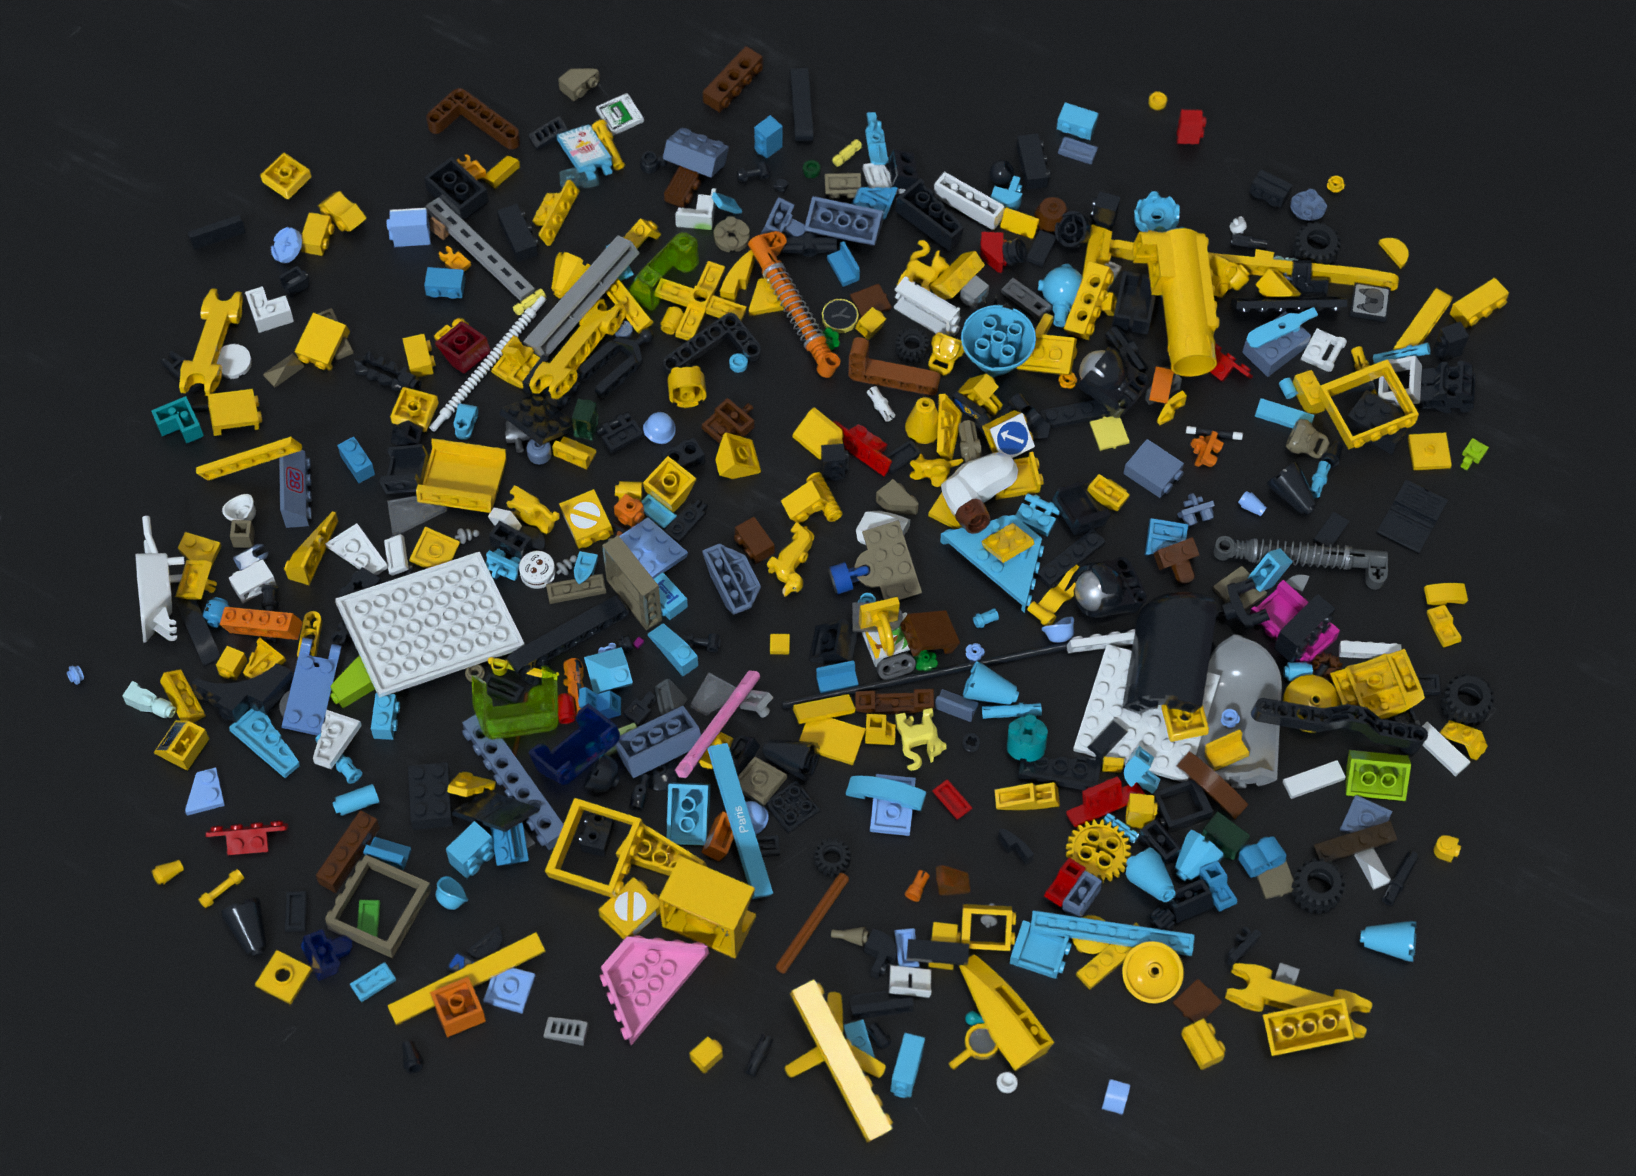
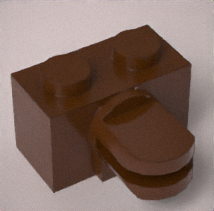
[1153,537,1199,584]

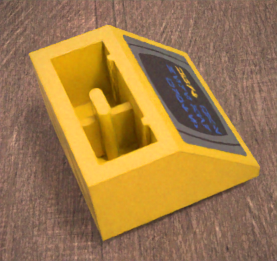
[154,720,209,771]

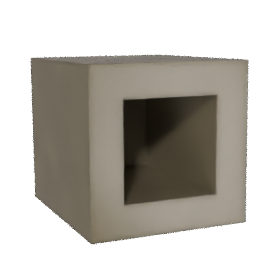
[230,520,255,548]

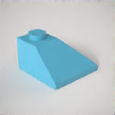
[584,647,633,694]

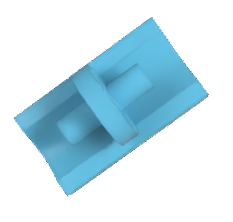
[486,549,521,581]

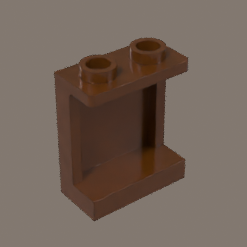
[900,610,960,656]

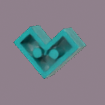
[151,396,204,444]

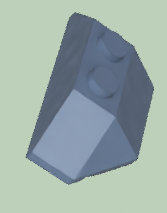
[702,544,761,615]

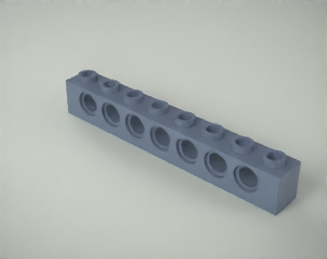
[462,711,564,850]

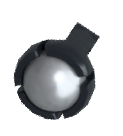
[1077,346,1149,418]
[1074,557,1147,618]

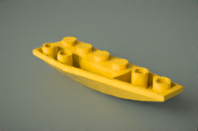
[959,954,1054,1071]

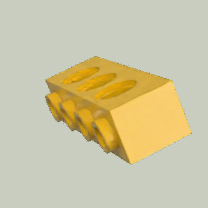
[1064,261,1114,340]

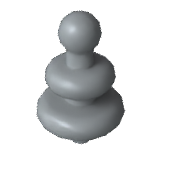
[454,528,479,544]
[556,555,577,575]
[981,903,997,928]

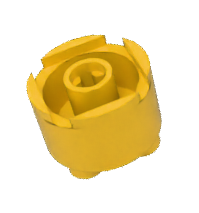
[667,366,706,408]

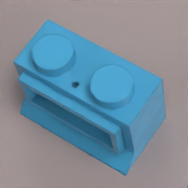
[491,822,529,866]

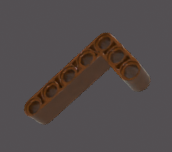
[426,88,520,149]

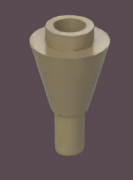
[831,927,870,947]

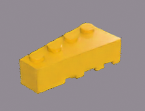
[616,824,707,876]

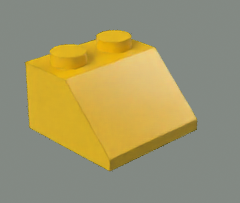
[643,456,696,513]

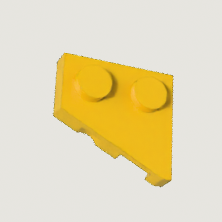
[749,278,784,316]
[178,532,221,570]
[243,638,286,679]
[447,772,496,797]

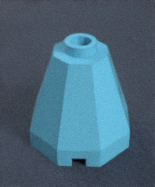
[1175,830,1223,881]

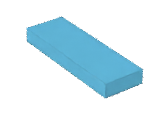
[1255,398,1314,428]

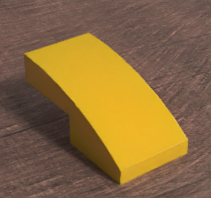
[1424,583,1468,606]
[1427,605,1462,648]

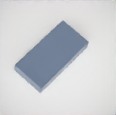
[1058,137,1098,165]

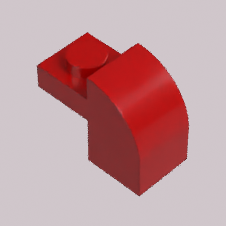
[1044,857,1086,907]

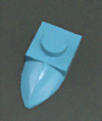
[574,551,598,584]

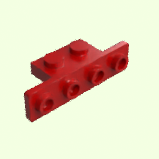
[1210,343,1253,382]
[833,420,892,476]
[1066,776,1145,827]
[206,821,288,855]

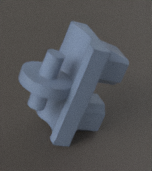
[1177,493,1215,526]

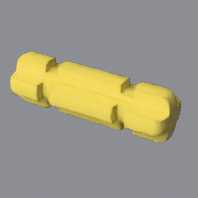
[832,139,862,166]
[513,289,546,315]

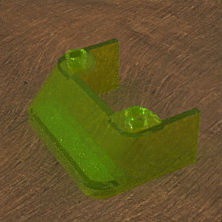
[472,666,558,740]

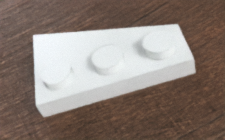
[325,524,388,575]
[313,710,361,769]

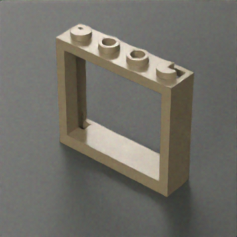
[602,535,662,630]
[325,855,431,958]

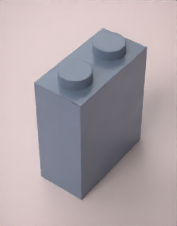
[1124,439,1184,498]

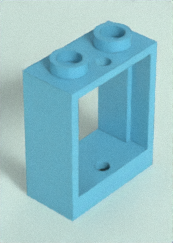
[891,1033,925,1098]

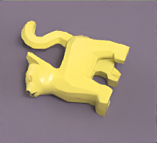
[895,708,947,771]

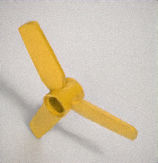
[785,992,886,1078]

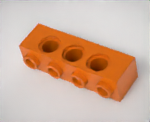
[220,607,303,640]

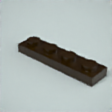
[1314,821,1397,863]

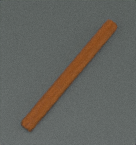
[776,873,849,973]

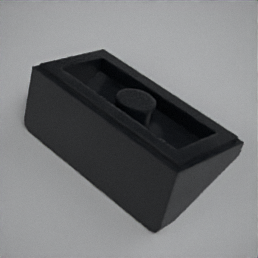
[730,735,760,776]

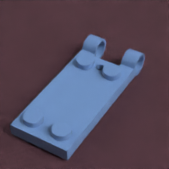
[281,637,341,736]

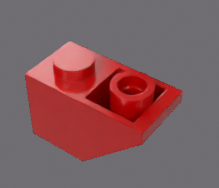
[980,232,1007,273]

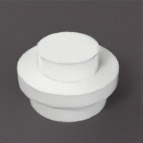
[997,1072,1018,1093]

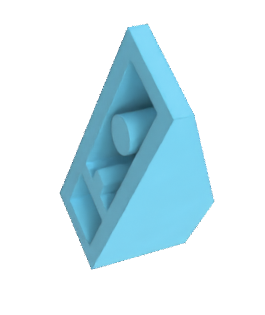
[648,624,698,676]

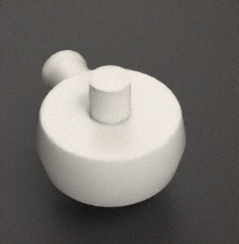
[1230,216,1247,234]

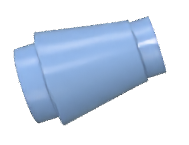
[1238,491,1267,517]

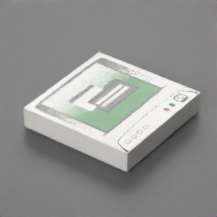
[596,93,644,136]

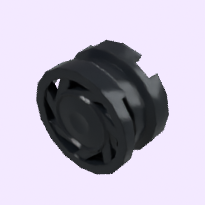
[1002,238,1027,266]

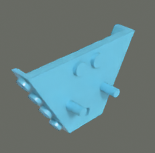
[940,515,1044,613]

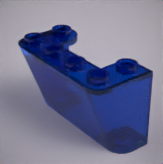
[528,703,620,785]

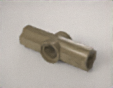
[958,420,981,463]

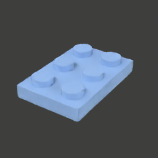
[870,774,916,836]

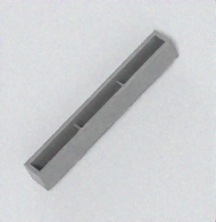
[523,236,639,357]

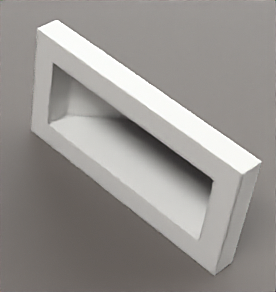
[1354,848,1391,890]

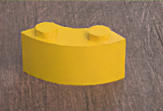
[318,191,367,231]

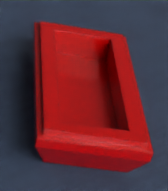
[932,779,973,820]

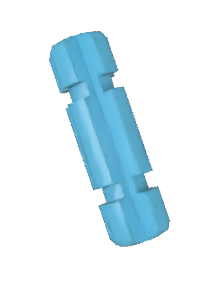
[1103,813,1139,843]

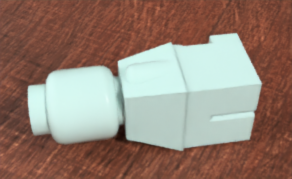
[122,681,176,718]

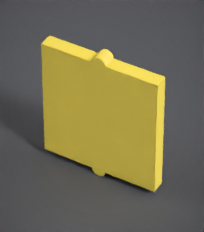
[1090,416,1129,451]

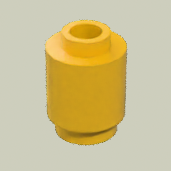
[661,306,684,335]

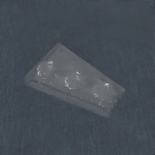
[387,496,447,537]

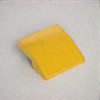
[491,353,540,389]

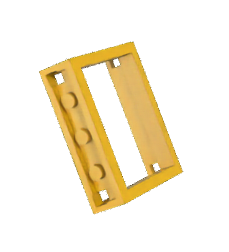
[1318,359,1419,449]
[545,798,645,899]

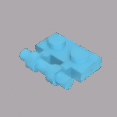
[1015,493,1060,537]

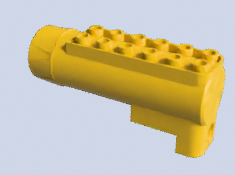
[1132,228,1219,377]

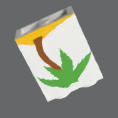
[862,613,910,667]

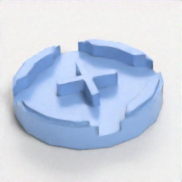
[271,227,302,263]

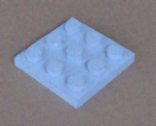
[619,517,688,579]

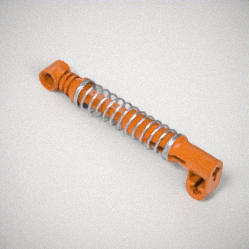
[748,231,840,378]

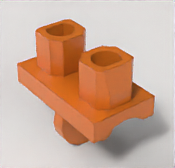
[1191,431,1224,467]

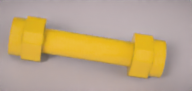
[198,869,244,909]

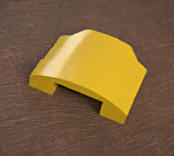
[1330,649,1425,719]

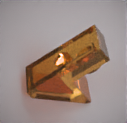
[936,865,970,895]

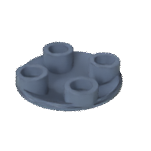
[1291,189,1327,221]

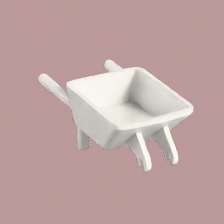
[135,516,184,643]

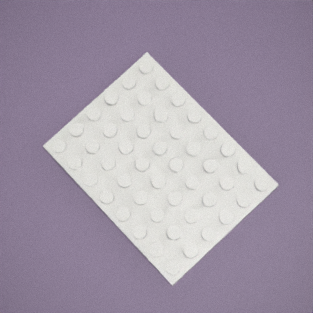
[335,551,525,698]

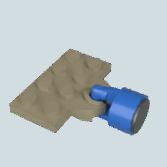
[828,520,922,600]

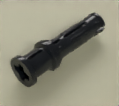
[261,585,279,644]

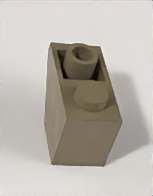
[558,69,599,101]
[876,479,919,515]

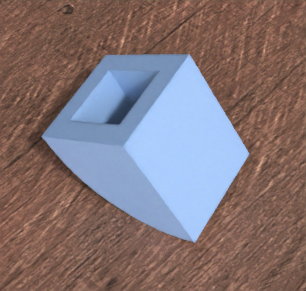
[1102,1079,1130,1114]

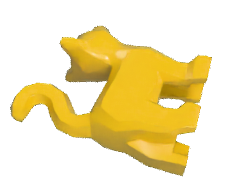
[897,240,950,291]
[507,485,560,534]

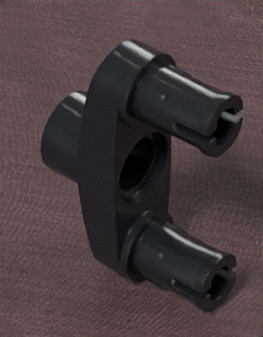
[1221,577,1270,631]

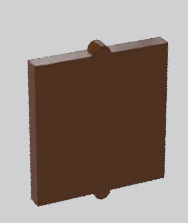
[850,284,891,318]
[1173,979,1222,1023]

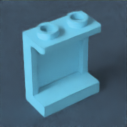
[1010,920,1072,979]

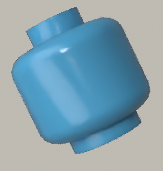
[203,597,230,628]

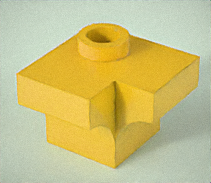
[865,714,896,745]

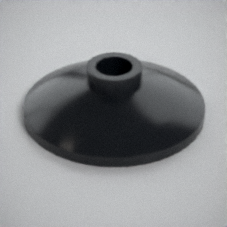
[641,759,680,791]

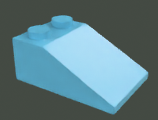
[666,782,711,845]

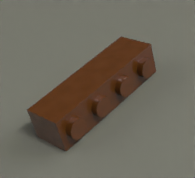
[316,810,380,893]

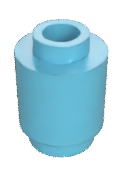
[1283,662,1313,681]

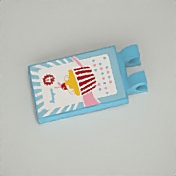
[557,125,612,181]

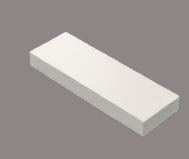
[1422,722,1470,777]
[1283,760,1346,799]

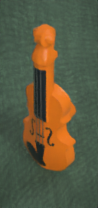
[563,658,585,726]

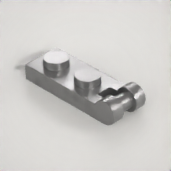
[1001,278,1052,322]

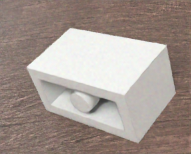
[229,559,276,603]

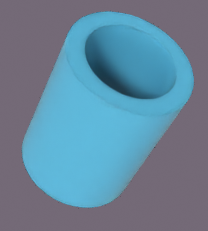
[1279,378,1298,399]

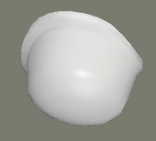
[222,494,256,521]

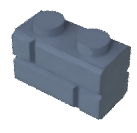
[1062,871,1102,918]

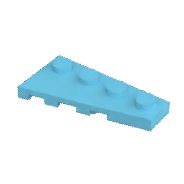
[229,708,299,778]

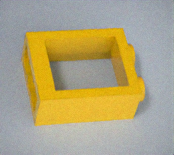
[961,904,1016,951]

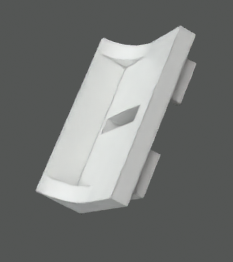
[889,966,932,998]

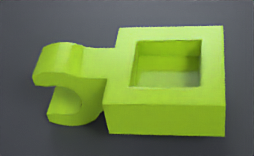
[1461,438,1489,470]

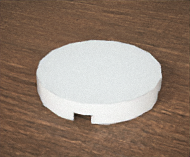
[217,344,252,379]

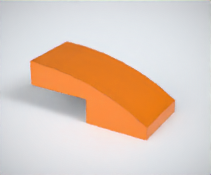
[1149,367,1174,404]

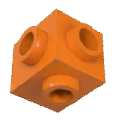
[614,494,645,527]

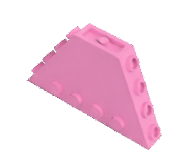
[599,935,709,1045]

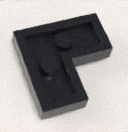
[1291,260,1329,297]

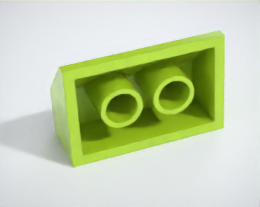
[1346,750,1411,801]

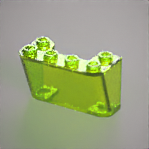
[628,232,699,311]

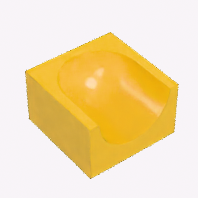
[659,856,756,959]

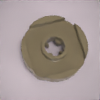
[714,216,750,252]

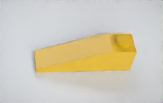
[284,511,338,585]

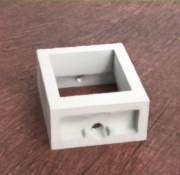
[1378,356,1422,407]

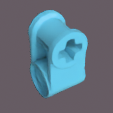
[454,403,478,440]

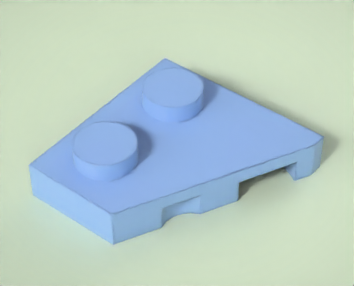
[185,768,225,816]

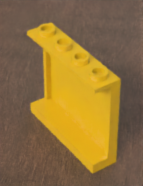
[416,439,507,513]

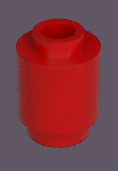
[554,693,576,724]

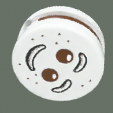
[519,551,555,589]

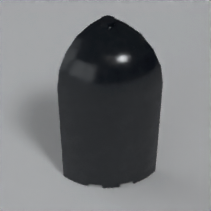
[1122,592,1216,714]

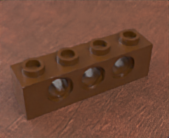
[703,46,763,112]

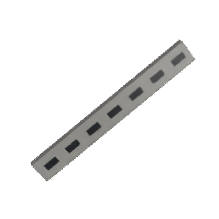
[425,198,535,301]

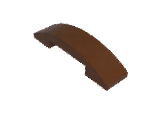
[855,689,934,714]
[1176,751,1248,820]

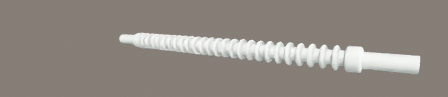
[429,296,546,432]

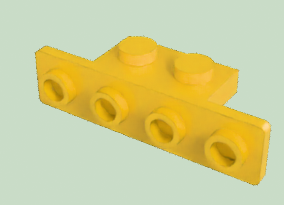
[532,180,579,246]
[1082,225,1114,285]

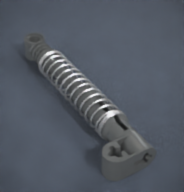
[1213,536,1388,590]

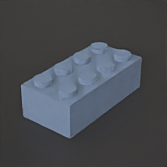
[613,706,701,778]

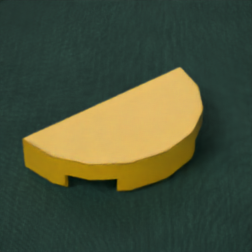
[1378,238,1409,269]

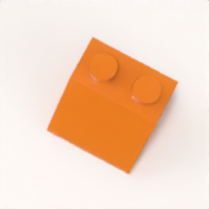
[430,977,486,1037]

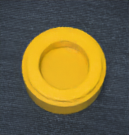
[1149,92,1167,110]

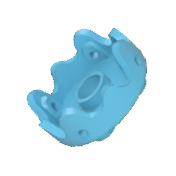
[1134,191,1179,232]

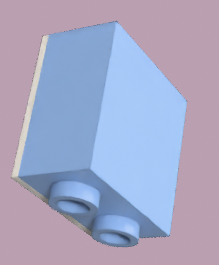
[387,208,431,247]

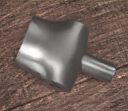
[505,421,530,453]

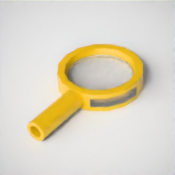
[949,1024,998,1069]

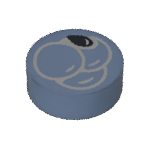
[615,321,633,339]

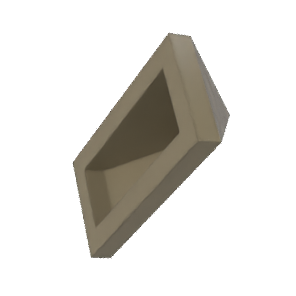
[263,353,304,388]

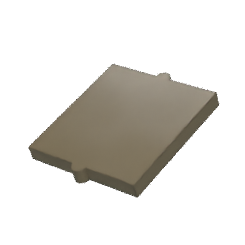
[1257,860,1293,899]

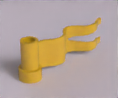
[1027,565,1080,626]

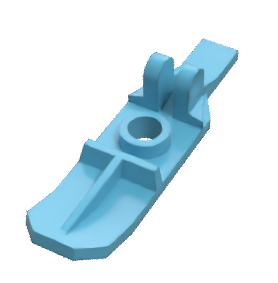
[865,112,889,165]
[1247,307,1318,348]

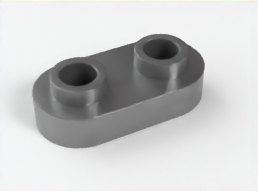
[876,653,915,679]

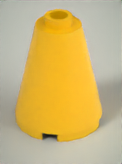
[905,397,938,444]

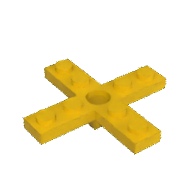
[654,261,746,341]

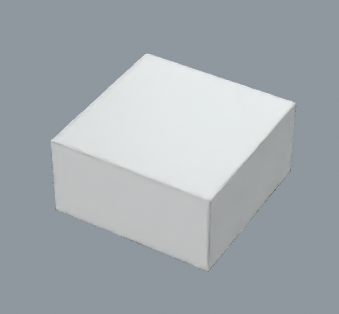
[488,508,522,531]

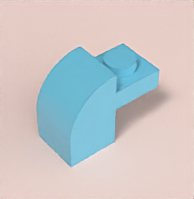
[990,176,1022,211]
[1124,746,1161,794]

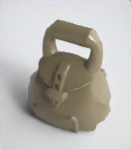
[1286,419,1330,458]

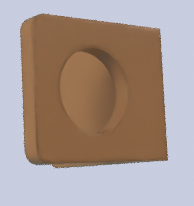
[430,217,450,240]

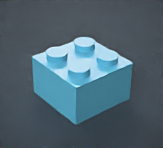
[446,821,495,879]

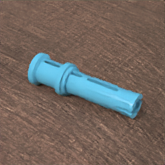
[315,734,362,784]

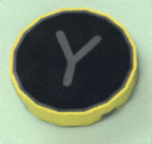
[822,299,858,333]

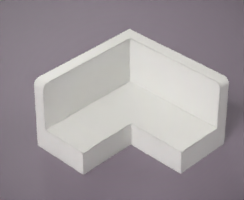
[675,188,716,230]
[245,287,294,333]

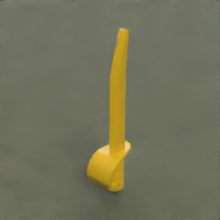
[488,657,559,678]

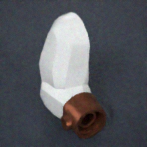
[941,452,1018,534]

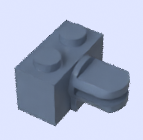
[760,197,805,237]

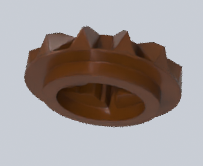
[1312,652,1342,682]

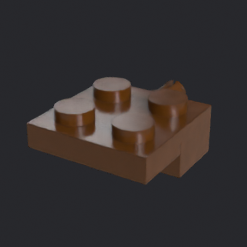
[702,398,754,444]

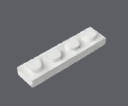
[1067,629,1135,653]

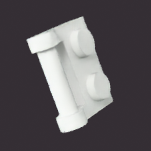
[1301,329,1347,372]

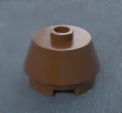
[1034,197,1069,233]

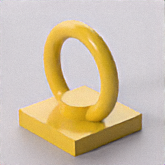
[858,597,900,656]

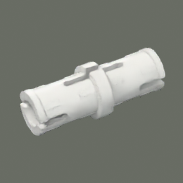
[867,386,895,421]

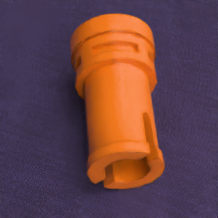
[905,870,930,902]

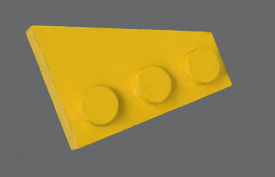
[937,394,962,461]

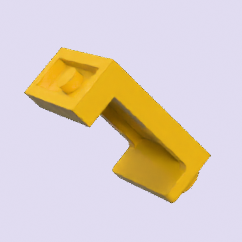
[294,313,350,370]
[208,389,262,436]
[995,452,1043,500]

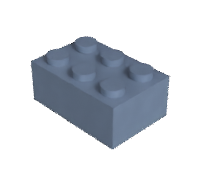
[663,128,729,177]
[1243,311,1311,377]

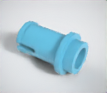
[973,608,999,628]

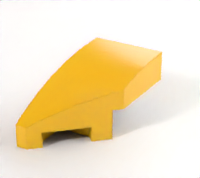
[1157,390,1187,425]

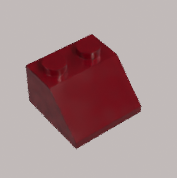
[435,321,491,374]

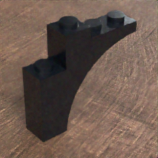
[192,663,293,723]

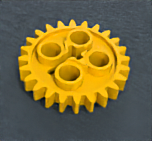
[1066,819,1131,883]

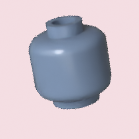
[527,439,552,465]

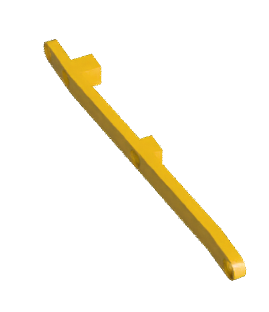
[1109,230,1399,291]

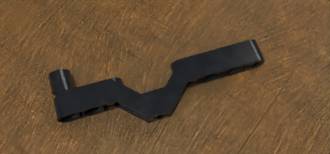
[1251,698,1428,757]

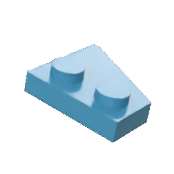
[852,187,898,220]
[1145,518,1188,555]

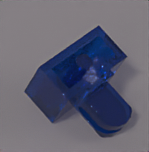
[301,929,352,981]

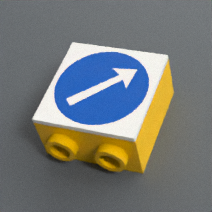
[982,410,1035,458]

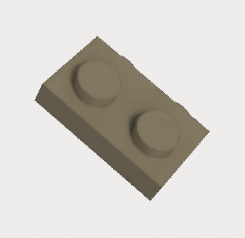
[825,173,861,199]

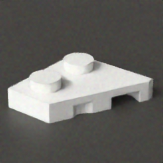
[863,163,905,194]

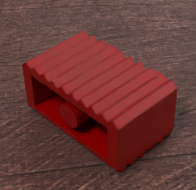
[1177,109,1206,144]

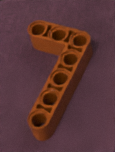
[849,337,941,395]

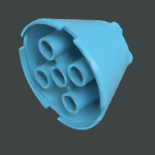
[961,305,1036,377]

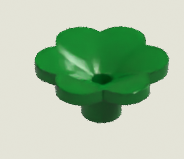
[820,328,840,351]
[914,650,938,672]

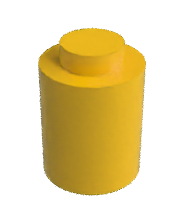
[615,481,642,501]

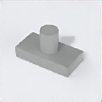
[739,690,773,718]

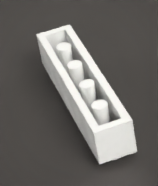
[1339,640,1401,659]

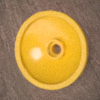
[1283,675,1341,733]
[1122,941,1184,1003]

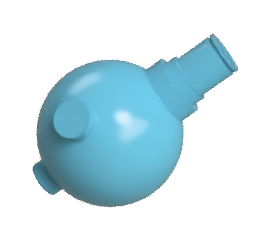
[1038,264,1083,327]

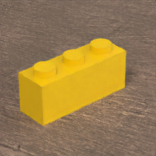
[930,251,985,300]
[1450,278,1509,328]

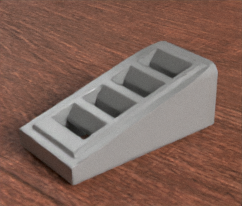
[544,1017,589,1046]

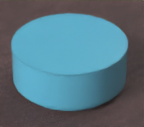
[729,353,748,372]

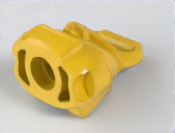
[928,332,965,376]

